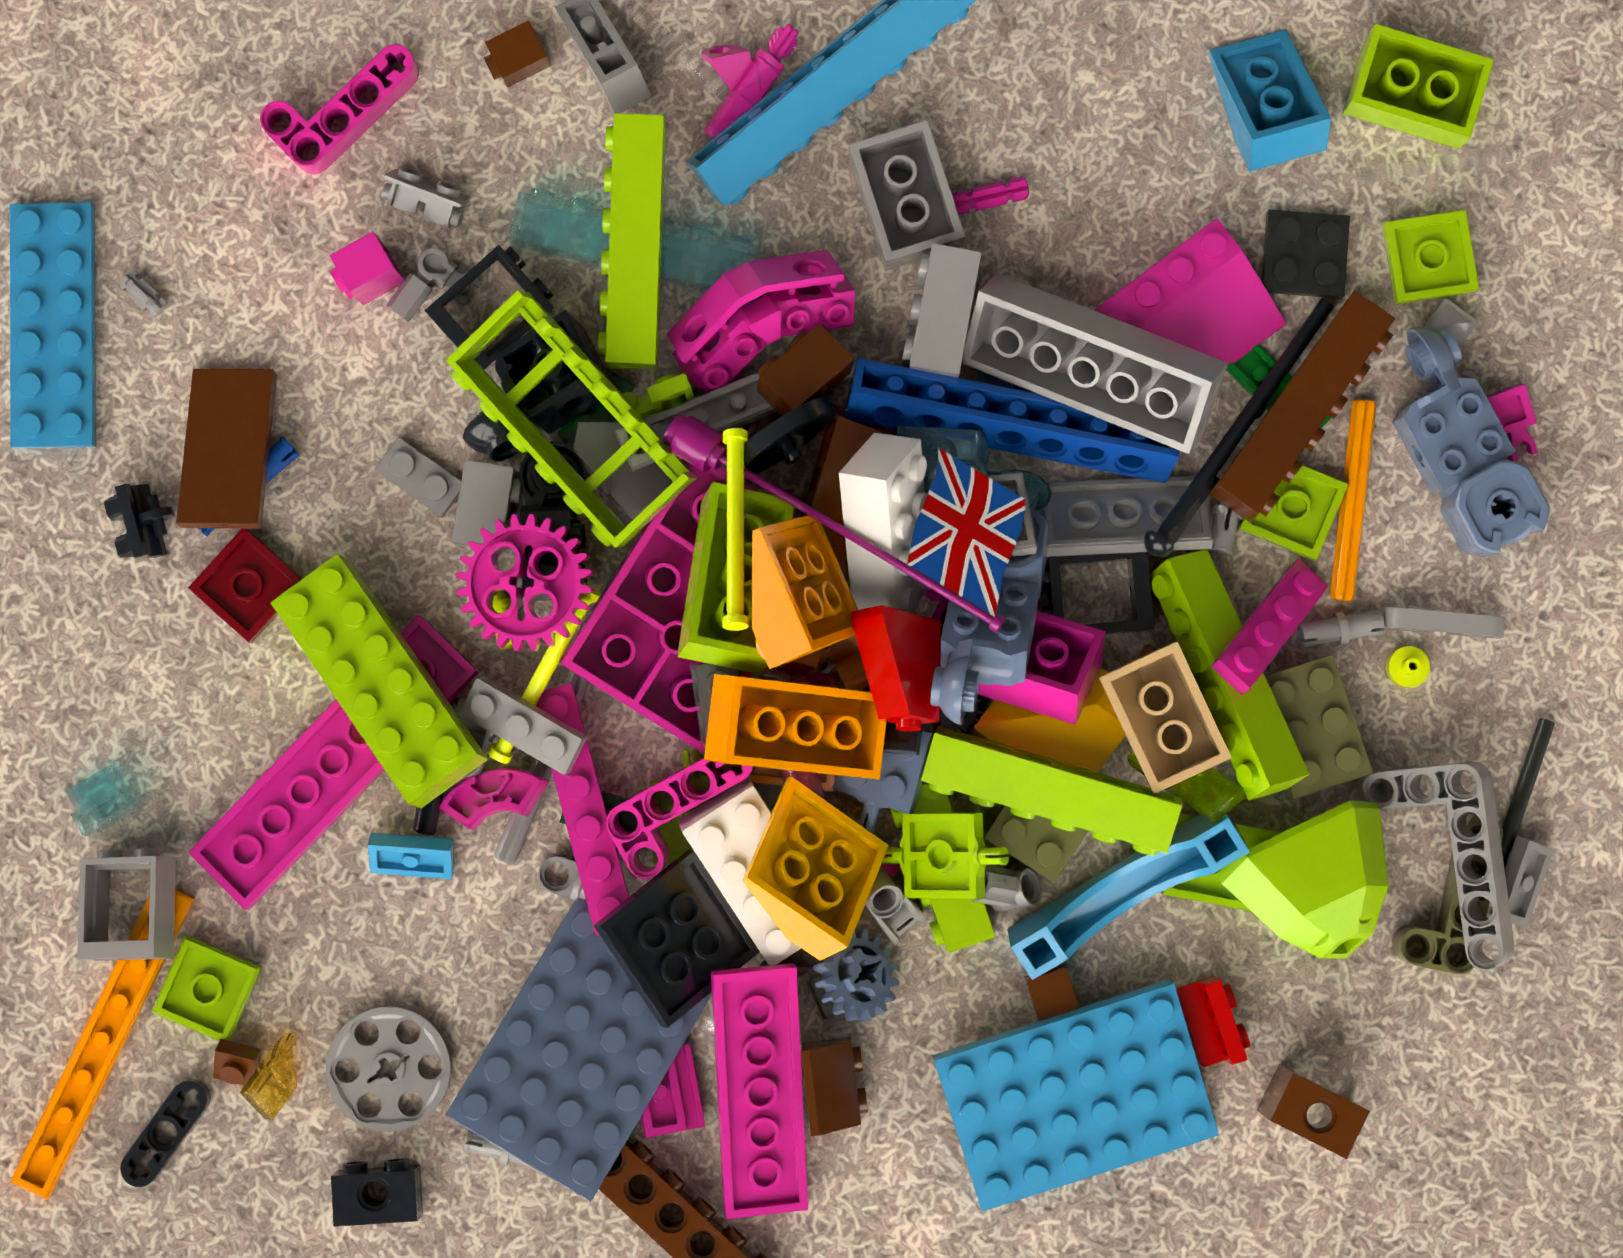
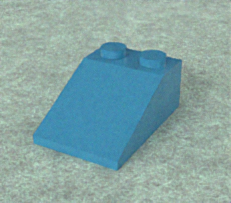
[1209,29,1331,172]

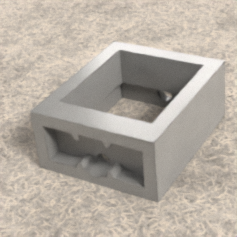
[77,849,176,961]

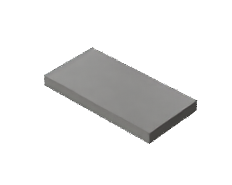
[1039,475,1213,557]

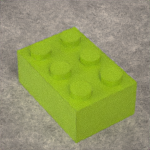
[1342,24,1494,149]

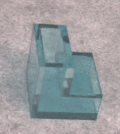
[65,765,141,837]

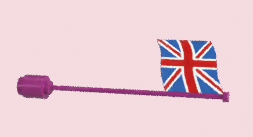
[663,414,1025,633]

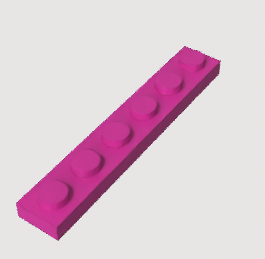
[536,683,630,936]

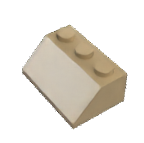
[1099,642,1232,794]

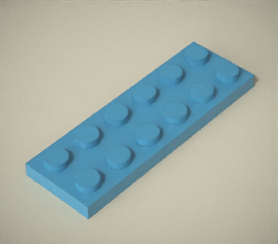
[10,202,96,449]

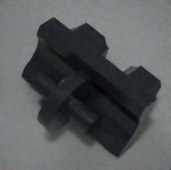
[104,484,175,559]

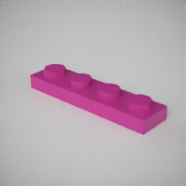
[1211,558,1329,695]

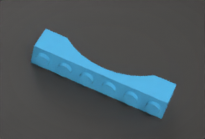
[1007,802,1250,980]

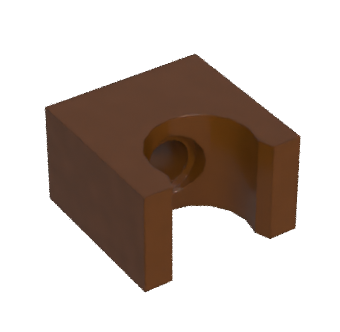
[1257,1064,1370,1159]

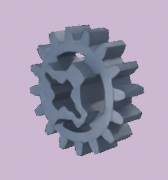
[813,929,900,1021]

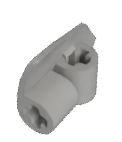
[573,422,673,520]

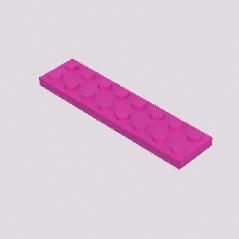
[188,614,479,910]

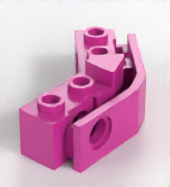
[666,250,855,393]

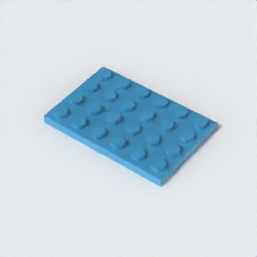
[932,979,1219,1212]

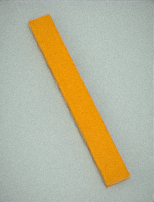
[10,888,196,1200]

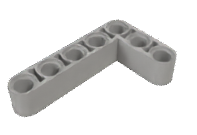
[1362,761,1514,971]

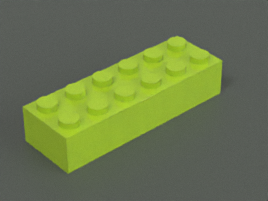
[270,553,488,808]

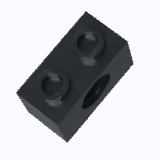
[331,1158,423,1227]

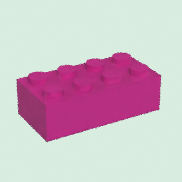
[931,596,1106,725]

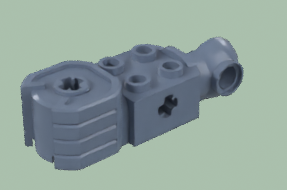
[1392,327,1550,557]
[931,509,1048,726]

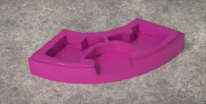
[439,768,550,830]

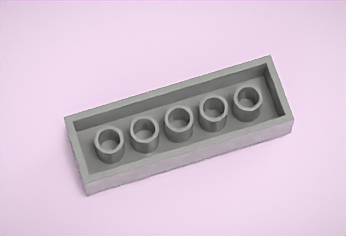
[961,273,1227,454]

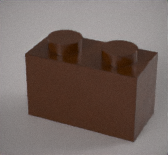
[757,323,854,416]

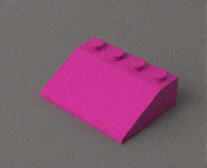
[1094,218,1287,370]

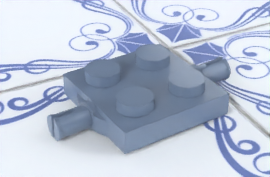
[833,729,934,832]

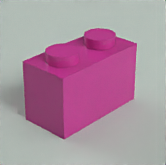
[329,231,405,306]

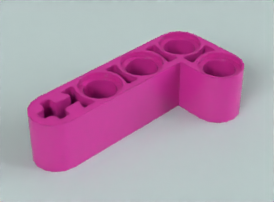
[260,44,419,174]
[606,758,756,879]

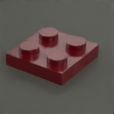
[188,529,303,643]

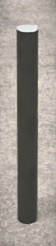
[1501,718,1555,869]

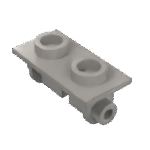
[381,166,471,228]

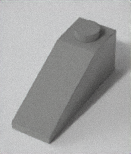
[555,0,651,114]

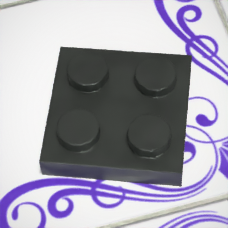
[1262,209,1350,299]

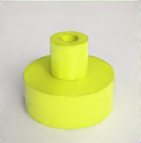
[1386,646,1430,688]

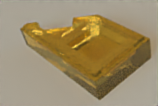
[239,1033,297,1120]

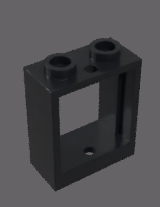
[424,245,554,370]
[1041,552,1155,635]

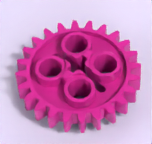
[456,514,595,652]

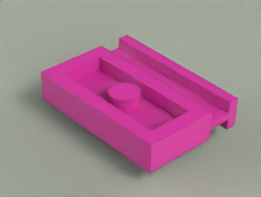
[641,1044,705,1138]

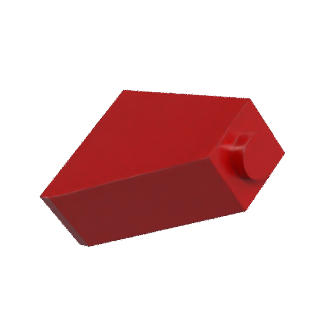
[851,605,941,731]

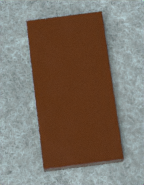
[176,369,277,529]

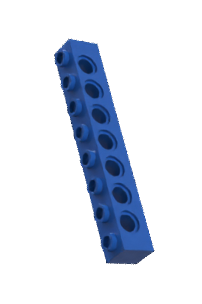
[844,358,1180,483]

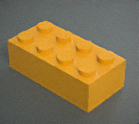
[704,674,886,779]

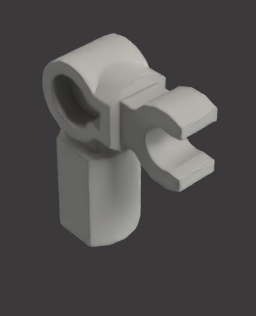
[386,248,481,322]

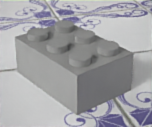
[848,120,965,271]
[901,243,982,378]

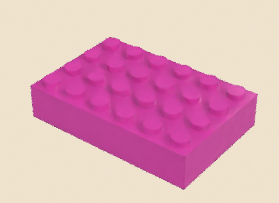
[559,461,799,753]

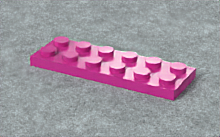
[711,963,808,1219]

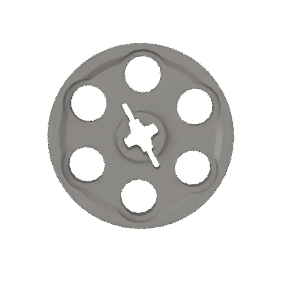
[326,1005,451,1132]

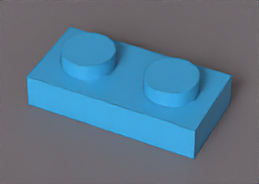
[368,833,455,879]

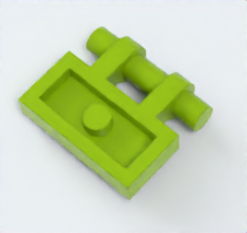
[622,373,695,419]

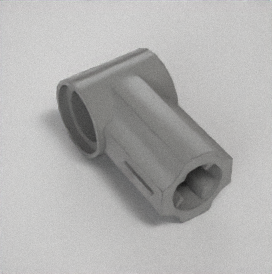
[972,865,1042,912]

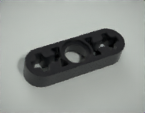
[120,1079,211,1187]

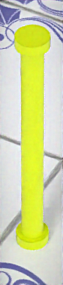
[722,428,749,631]
[487,583,601,764]

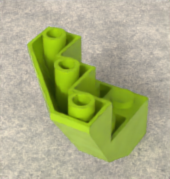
[1218,800,1388,959]

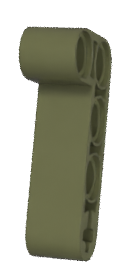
[1392,813,1503,974]

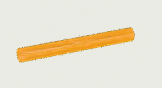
[1330,399,1377,602]

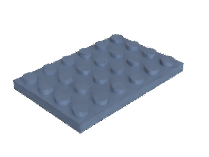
[445,898,712,1202]

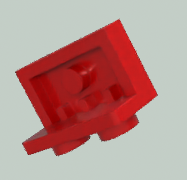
[1176,975,1250,1067]

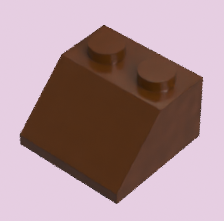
[801,1037,868,1137]

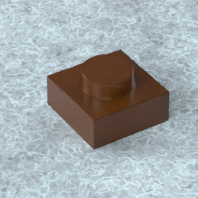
[213,1039,261,1088]

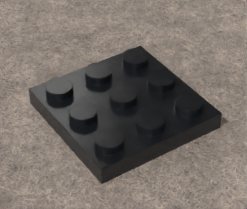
[593,850,760,1028]

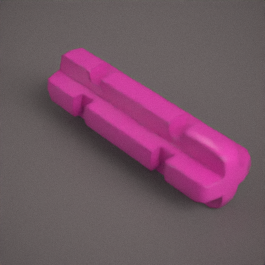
[951,176,1029,215]

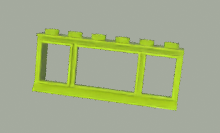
[445,290,698,548]

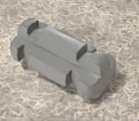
[120,270,168,318]

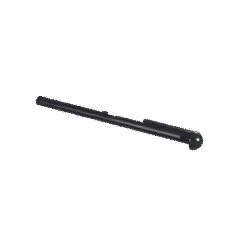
[1144,298,1334,557]

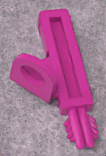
[701,24,799,139]

